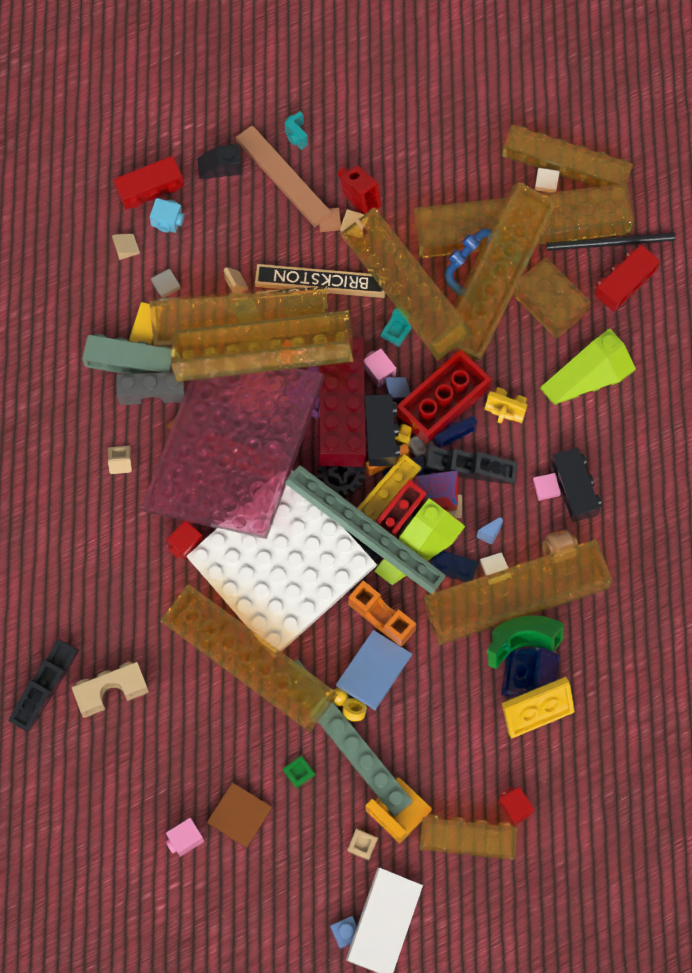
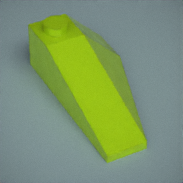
[540,329,636,405]
[374,498,465,585]

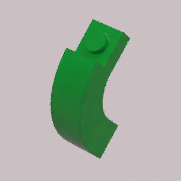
[487,615,564,669]

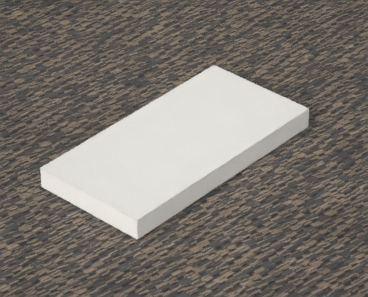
[346,868,423,973]

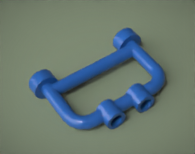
[445,228,525,315]

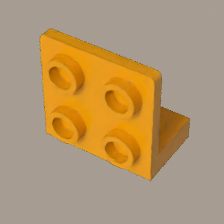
[366,778,432,844]

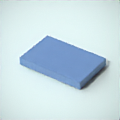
[336,630,412,711]

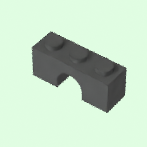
[117,372,186,405]

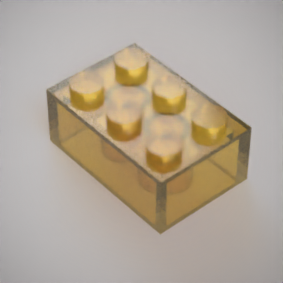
[512,257,591,339]

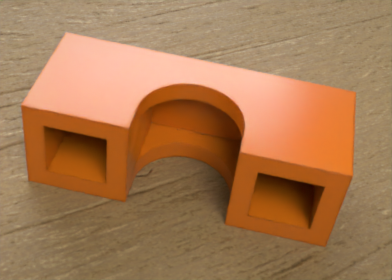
[348,581,416,647]

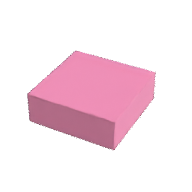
[533,473,561,501]

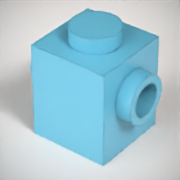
[150,198,184,233]

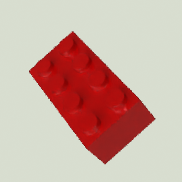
[397,349,492,446]

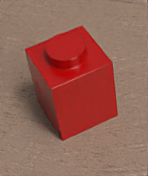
[166,520,203,561]
[498,786,535,827]

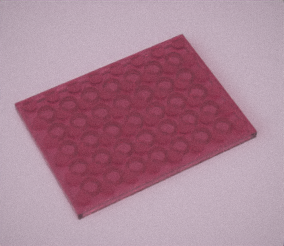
[141,350,325,539]

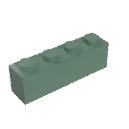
[82,334,176,374]

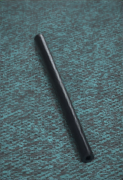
[546,232,675,251]

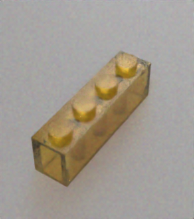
[419,815,518,860]

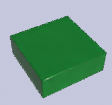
[282,755,315,789]

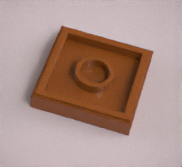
[207,783,273,848]

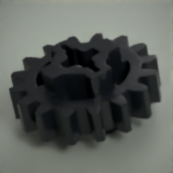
[317,466,365,499]

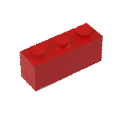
[113,156,184,210]
[595,245,661,312]
[376,477,429,536]

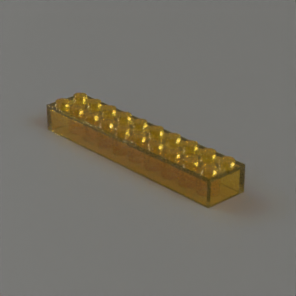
[413,184,634,258]

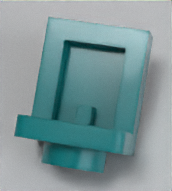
[284,111,308,150]
[381,308,414,348]

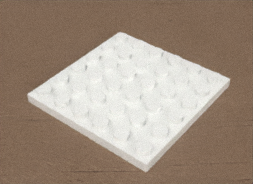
[186,465,377,657]

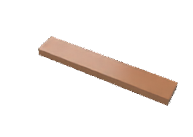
[236,125,331,227]

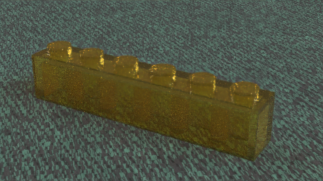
[502,125,633,196]

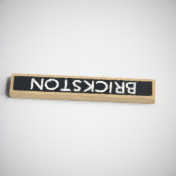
[255,264,386,298]

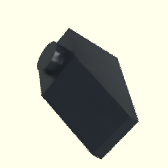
[197,144,242,179]

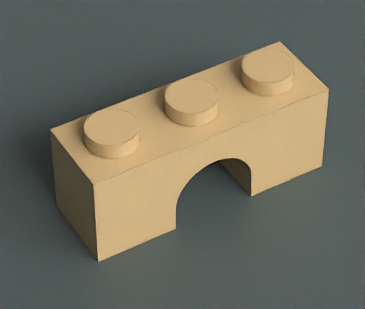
[71,662,149,718]

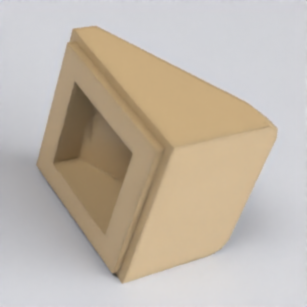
[112,234,140,260]
[224,267,248,295]
[108,446,132,474]

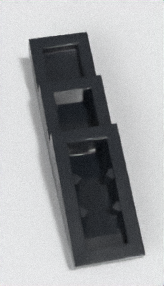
[423,445,518,484]
[8,639,79,732]

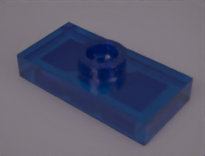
[434,415,478,449]

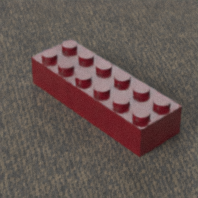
[317,335,366,467]

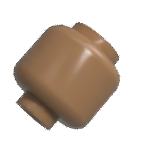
[542,529,578,562]

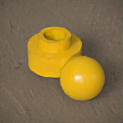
[330,688,367,721]

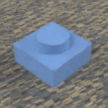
[330,916,357,949]

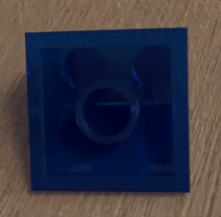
[501,647,560,698]

